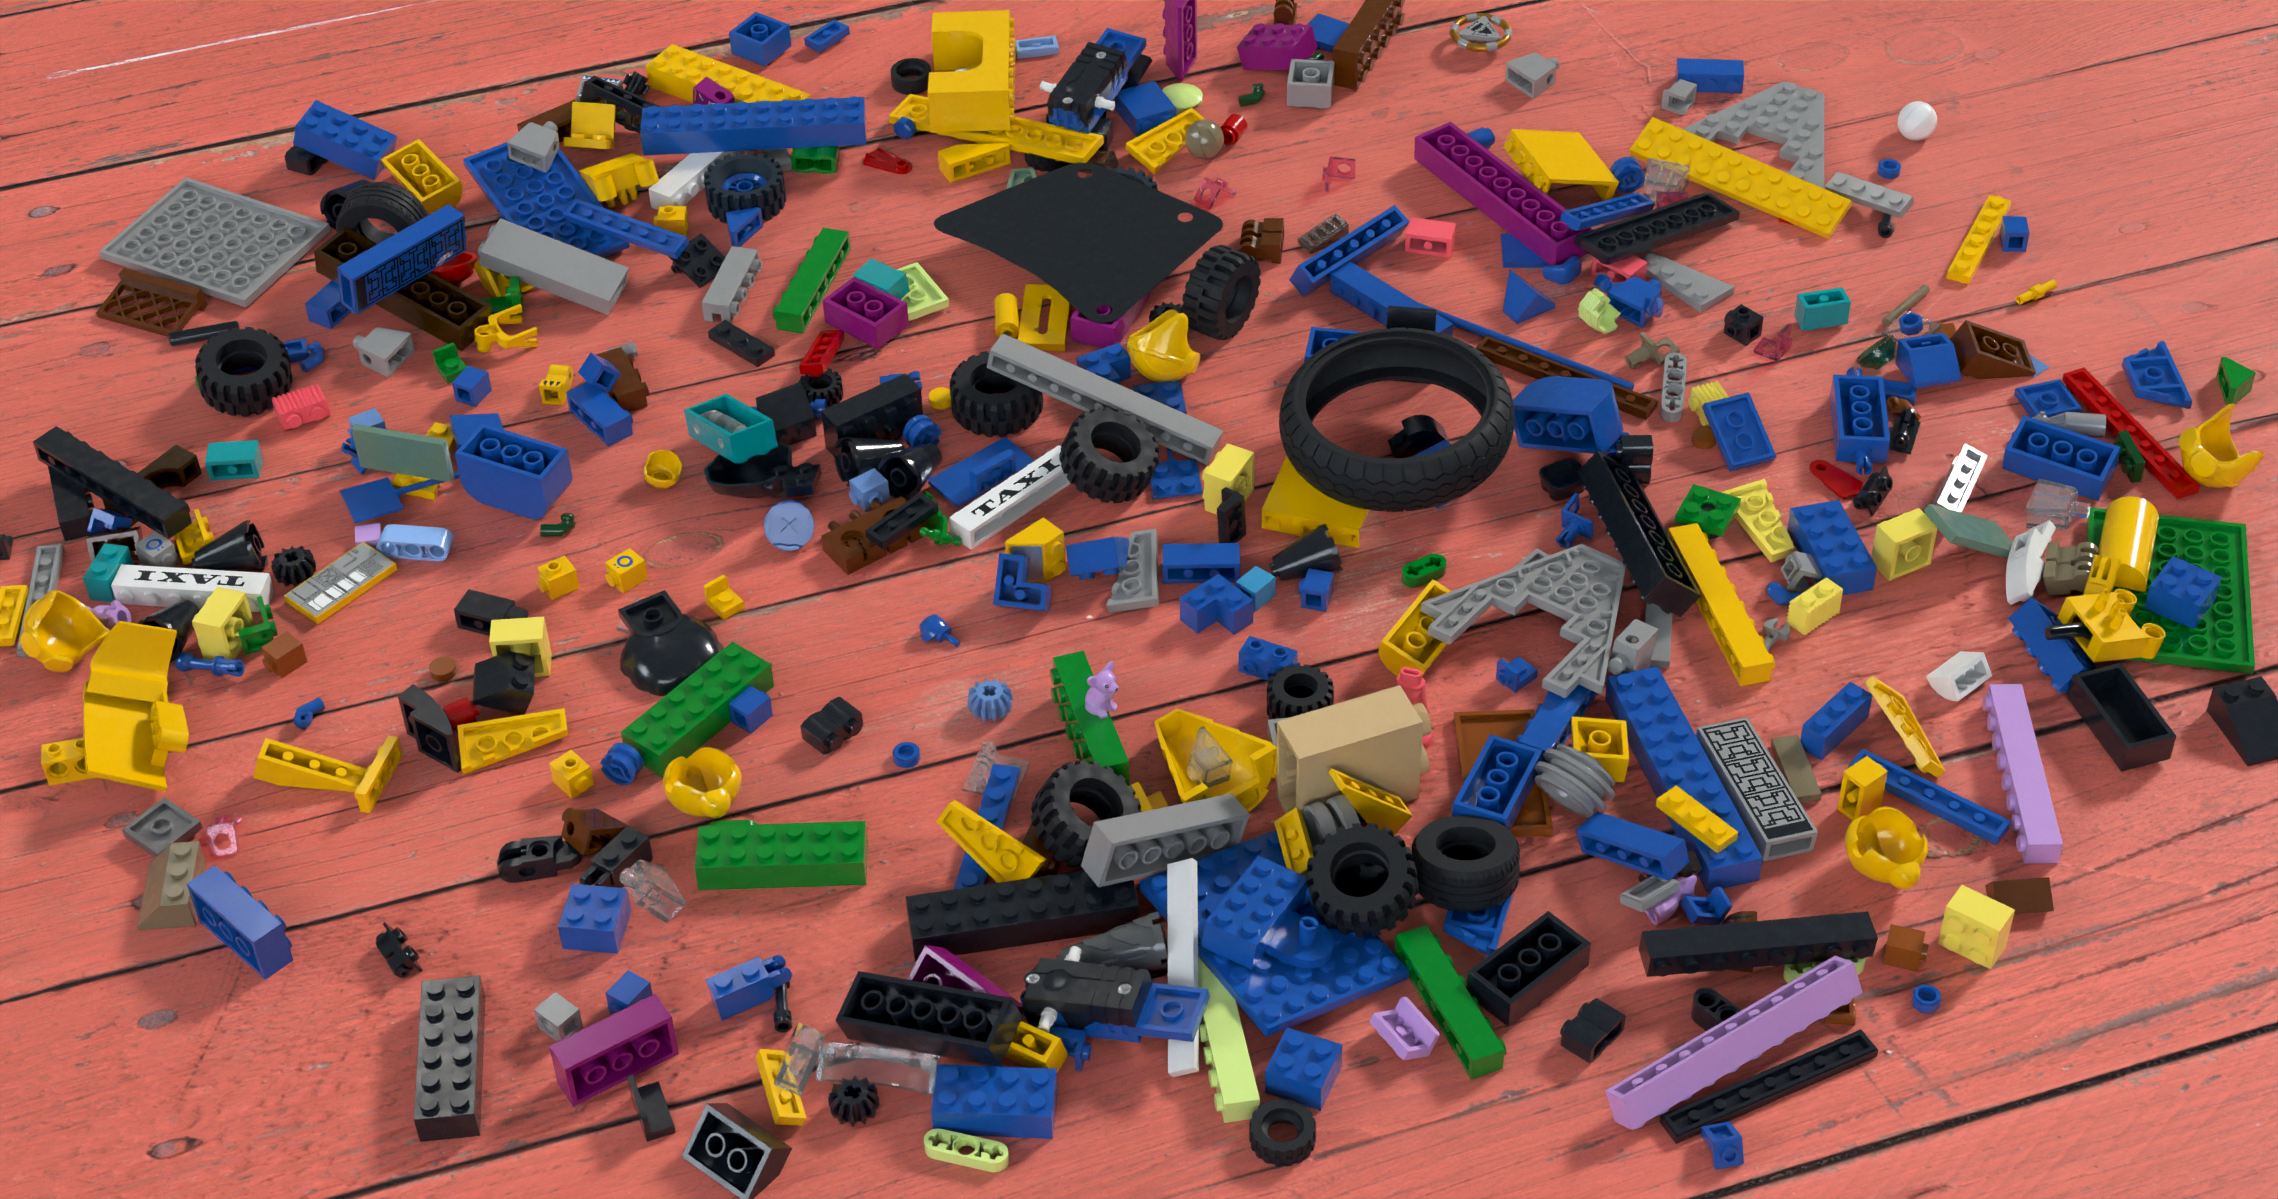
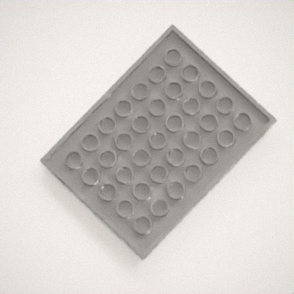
[99,177,331,308]

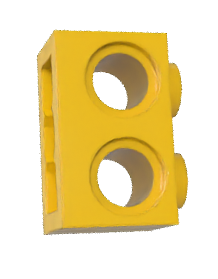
[41,738,97,786]

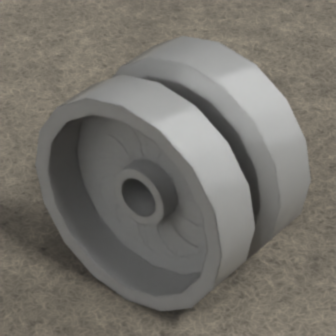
[1302,795,1360,849]

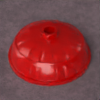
[430,252,477,284]

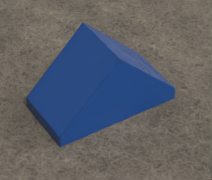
[725,207,763,247]

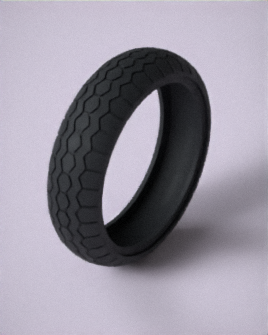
[1279,328,1515,512]

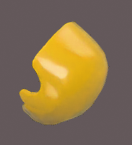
[643,450,682,488]

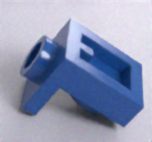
[87,507,133,533]
[1496,656,1538,693]
[1701,1121,1744,1170]

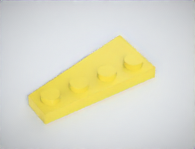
[1721,479,1794,562]

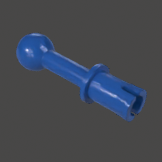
[175,652,245,677]

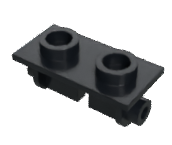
[1889,408,1921,454]
[1853,466,1893,516]
[376,922,423,978]

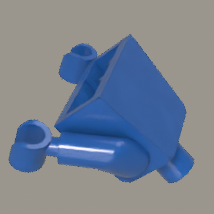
[1593,273,1663,328]

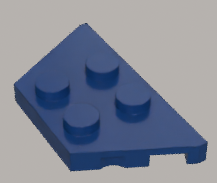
[2122,341,2192,409]
[1443,892,1514,956]

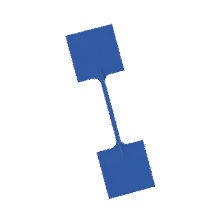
[1133,381,1203,499]
[340,472,460,523]

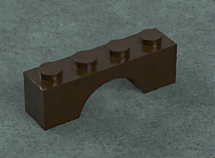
[102,445,202,528]

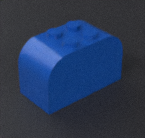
[1513,376,1624,454]
[455,423,572,519]

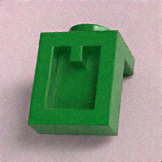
[432,343,467,384]

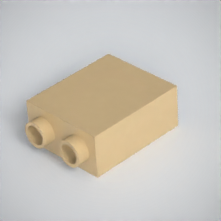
[1276,685,1431,814]

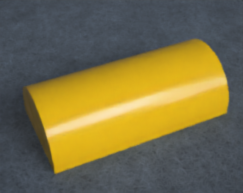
[380,139,463,214]
[2099,496,2159,592]
[1379,579,1451,676]

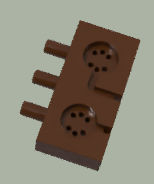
[821,496,927,575]

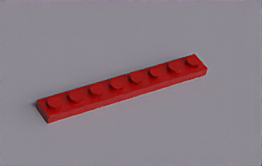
[2062,367,2200,500]

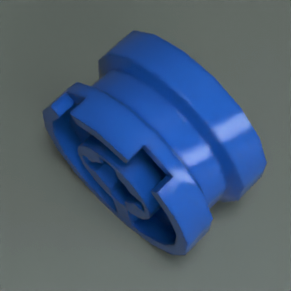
[1610,157,1645,193]
[902,415,942,447]
[600,743,644,785]

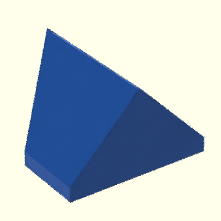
[1503,270,1555,324]

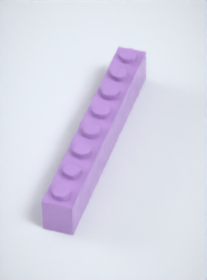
[1982,684,2063,864]

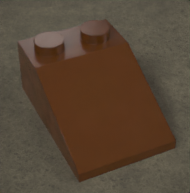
[1950,320,2036,379]

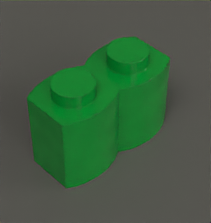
[791,146,840,174]

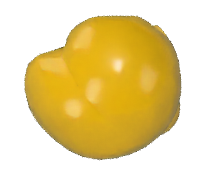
[663,747,742,818]
[1845,806,1929,890]

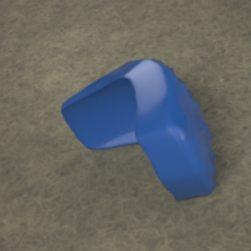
[1542,256,1582,284]

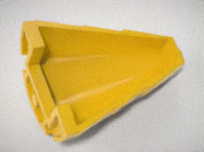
[1154,708,1277,812]

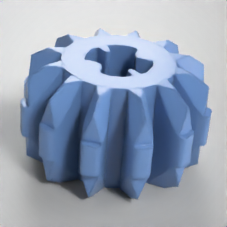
[968,678,1013,722]

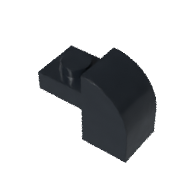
[1388,415,1449,458]

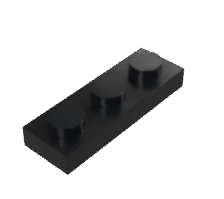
[708,320,775,367]
[865,493,939,550]

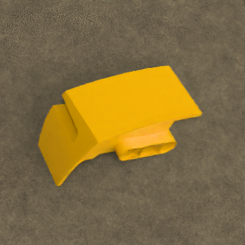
[83,621,189,792]

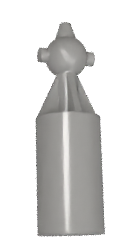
[2032,411,2106,437]

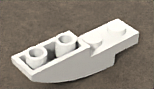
[2006,520,2056,605]

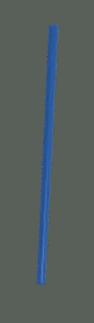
[1420,303,1634,391]

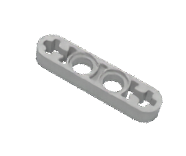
[1660,352,1687,422]

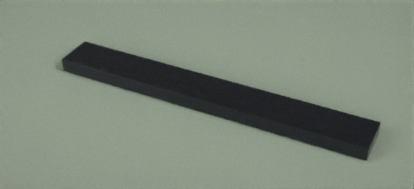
[1660,1029,1878,1144]

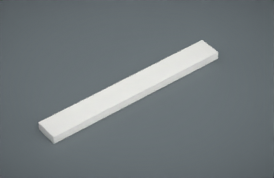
[1167,858,1199,1077]

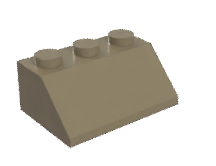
[137,841,206,930]

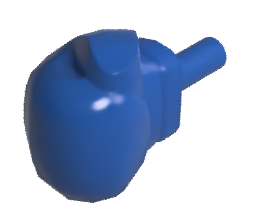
[919,614,960,647]

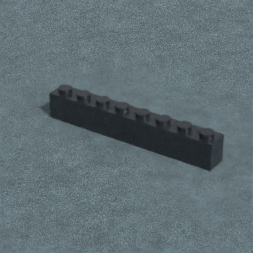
[33,426,192,539]
[1639,911,1878,977]

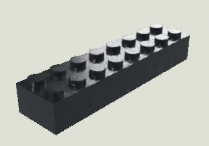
[1578,451,1701,617]
[905,870,1140,962]

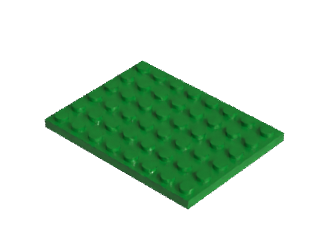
[2087,507,2255,674]

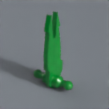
[919,491,962,546]

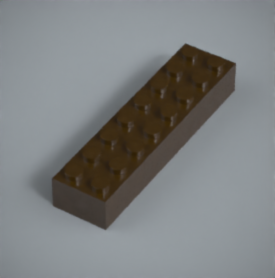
[314,226,491,351]

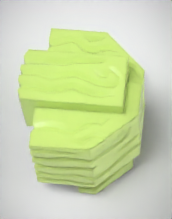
[1578,288,1621,334]

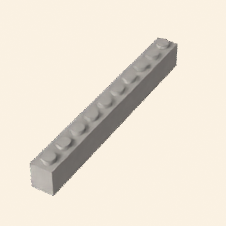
[986,333,1223,465]

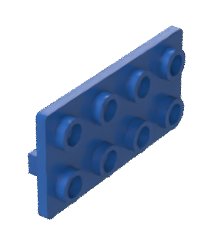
[928,437,1035,508]

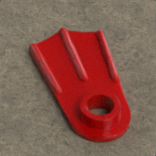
[863,148,912,174]
[1809,460,1863,500]

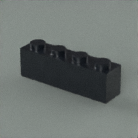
[48,466,95,541]

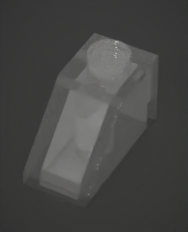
[1187,726,1233,788]
[774,1023,825,1096]

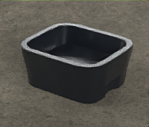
[1539,458,1585,501]

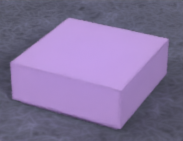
[355,523,382,547]

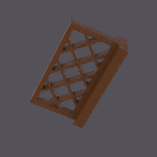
[96,268,208,337]

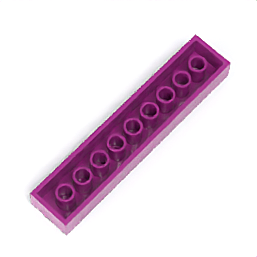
[1414,122,1593,265]

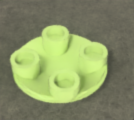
[1162,83,1203,114]

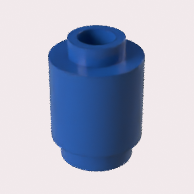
[1466,127,1495,149]

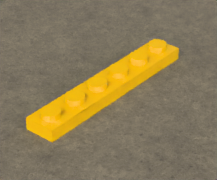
[1946,195,2011,285]

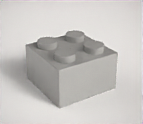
[1287,59,1335,109]

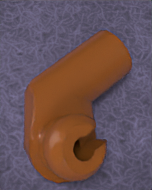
[1886,396,1921,421]

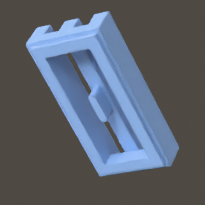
[1015,36,1059,59]

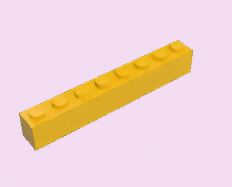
[1668,523,1775,687]

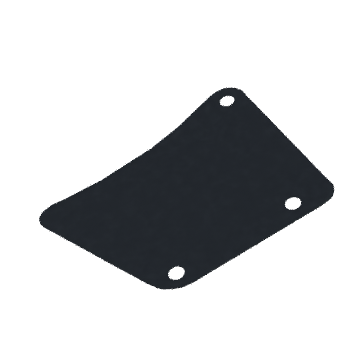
[934,163,1223,323]

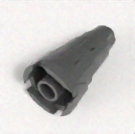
[1056,912,1168,970]

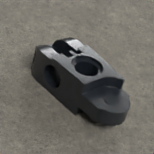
[497,835,582,883]

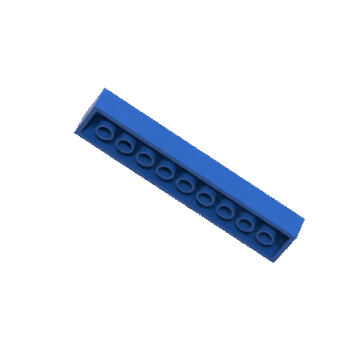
[640,96,866,156]
[1605,666,1763,892]

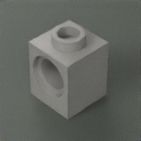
[534,992,583,1042]

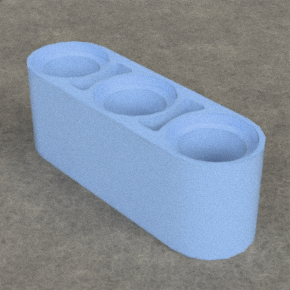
[376,524,454,561]

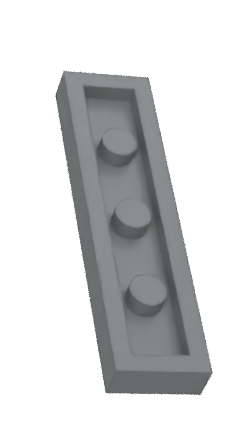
[1825,171,1914,218]

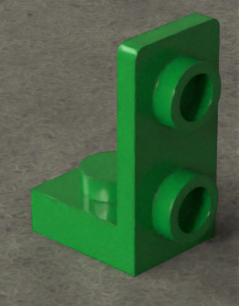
[480,276,523,315]
[238,596,278,655]

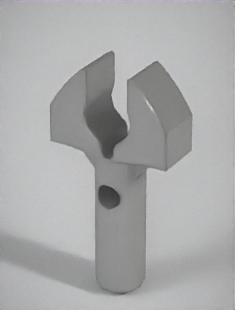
[1762,618,1790,651]

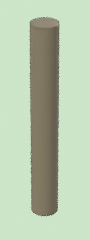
[1882,285,1930,327]

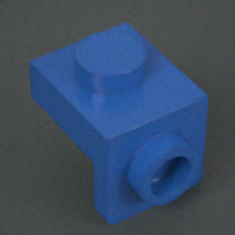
[1680,887,1732,925]
[1050,1026,1091,1071]

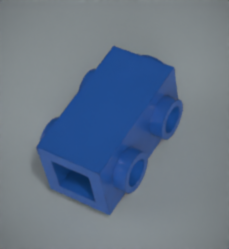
[1239,636,1300,680]

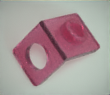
[1322,156,1356,192]
[1194,177,1237,209]
[1655,192,1688,209]
[1754,324,1792,362]
[206,815,241,857]

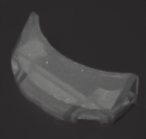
[816,1041,941,1095]

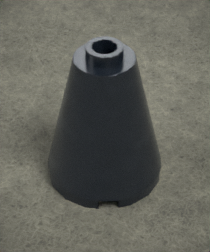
[320,180,369,231]
[834,437,905,487]
[878,443,942,500]
[192,520,268,571]
[1269,524,1343,581]
[137,600,200,663]

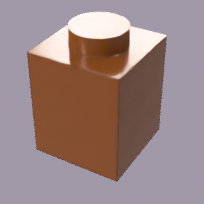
[261,631,307,678]
[1883,924,1929,972]

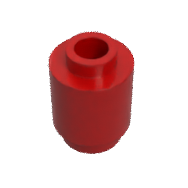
[1220,114,1247,145]
[442,697,480,731]

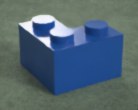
[1076,343,1131,385]
[993,553,1052,612]
[1180,573,1253,634]

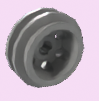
[1534,744,1616,818]

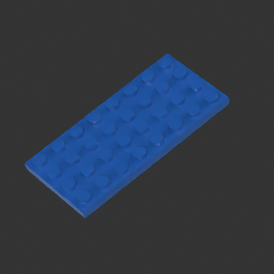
[463,142,630,258]

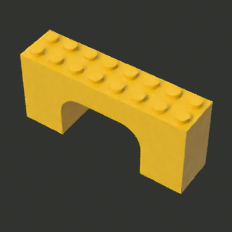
[928,10,1016,133]

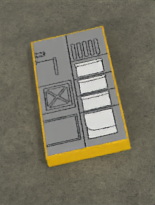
[284,542,397,624]

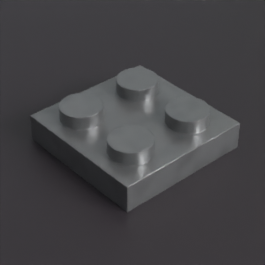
[122,797,203,858]

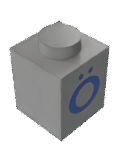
[134,531,179,567]

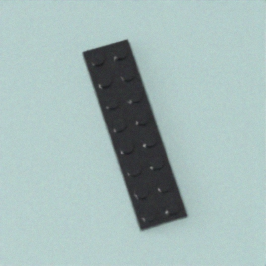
[1574,192,1740,265]

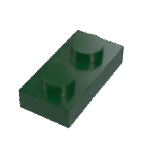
[2113,430,2145,483]

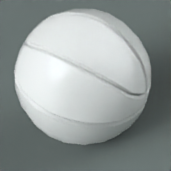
[1897,101,1938,141]

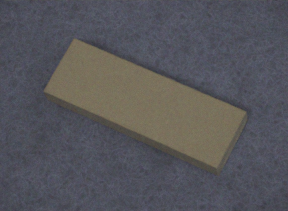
[1771,735,1822,803]

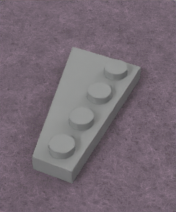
[1640,252,1735,313]
[1106,528,1159,613]

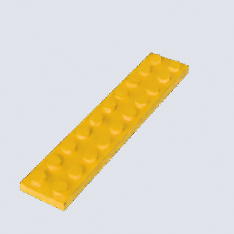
[889,94,1104,164]
[1629,117,1852,239]

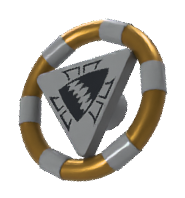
[1449,13,1513,52]

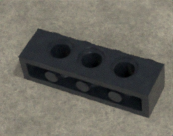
[579,75,661,134]

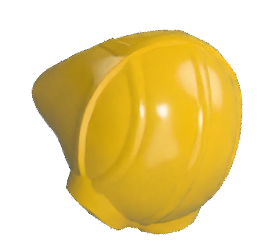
[1127,309,1200,382]
[2178,404,2264,488]
[20,589,110,672]

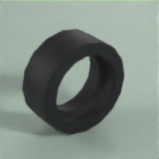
[890,58,931,95]

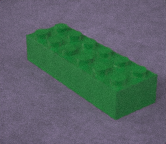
[621,641,774,778]
[1050,651,1130,786]
[695,821,868,890]

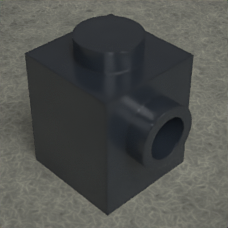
[1724,304,1764,346]

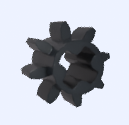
[622,71,650,96]

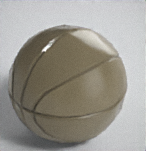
[1185,119,1224,159]

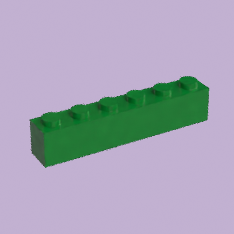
[773,228,851,334]
[1394,925,1506,1079]

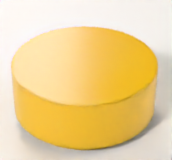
[929,387,951,410]

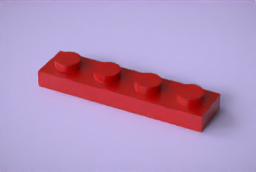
[799,330,845,377]

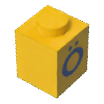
[605,548,648,594]

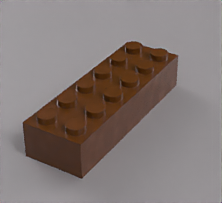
[1333,0,1405,90]

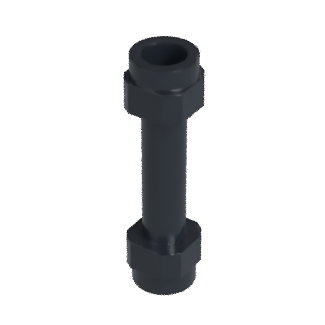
[1878,212,1894,238]
[774,980,792,1032]

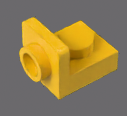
[704,575,745,620]

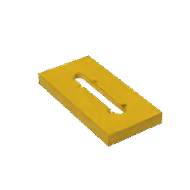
[1018,284,1071,352]

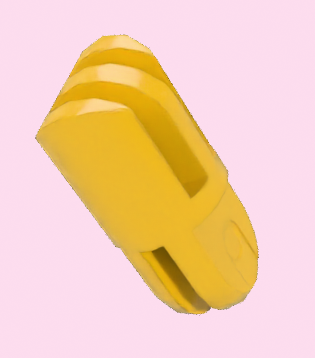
[2083,554,2121,595]

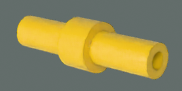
[2016,279,2057,305]

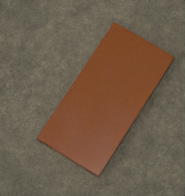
[1454,709,1553,837]

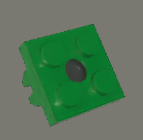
[1675,484,1741,539]

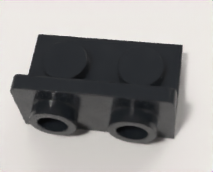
[1217,487,1246,543]

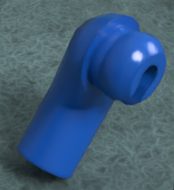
[299,341,325,372]
[1766,582,1803,606]
[294,697,325,729]

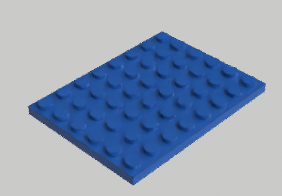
[1139,830,1410,1037]

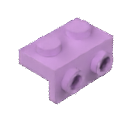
[1369,997,1440,1061]

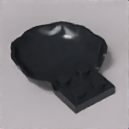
[704,443,821,498]
[618,590,724,696]

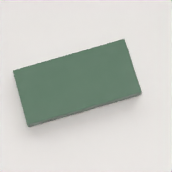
[351,424,455,482]
[1924,504,2013,558]

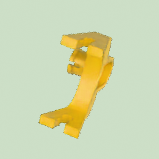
[474,304,538,353]

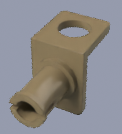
[1625,331,1680,369]

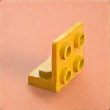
[564,102,616,149]

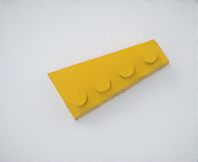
[1125,108,1205,174]
[1864,676,1946,778]
[457,708,569,775]
[936,800,1046,883]

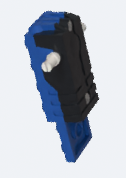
[1040,28,1147,134]
[1020,946,1210,1043]

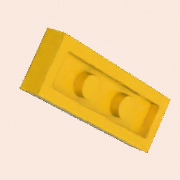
[0,585,28,646]
[355,735,403,813]
[1656,785,1738,853]
[1274,807,1314,877]
[755,1049,806,1126]

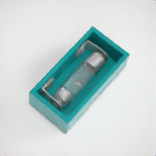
[684,394,778,463]

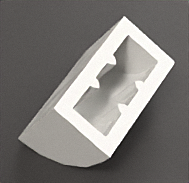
[1926,651,1992,701]

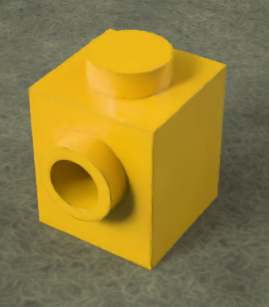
[654,205,689,237]
[536,555,579,600]
[549,750,594,799]

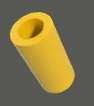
[994,293,1019,339]

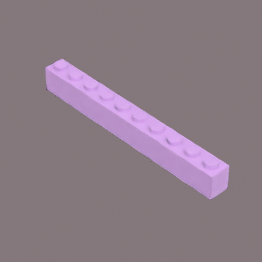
[1605,956,1863,1130]

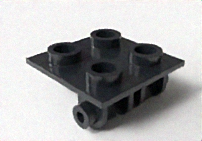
[668,233,726,288]

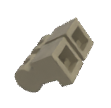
[2043,542,2099,596]

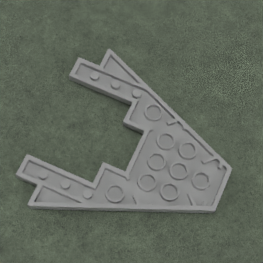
[1683,81,1824,188]
[1421,544,1626,698]

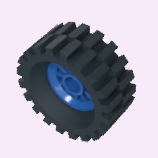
[704,152,786,223]

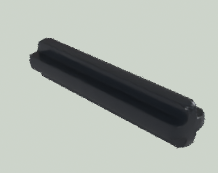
[168,321,240,346]

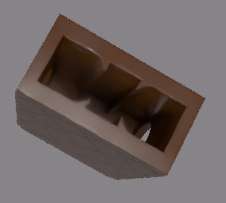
[561,807,628,855]

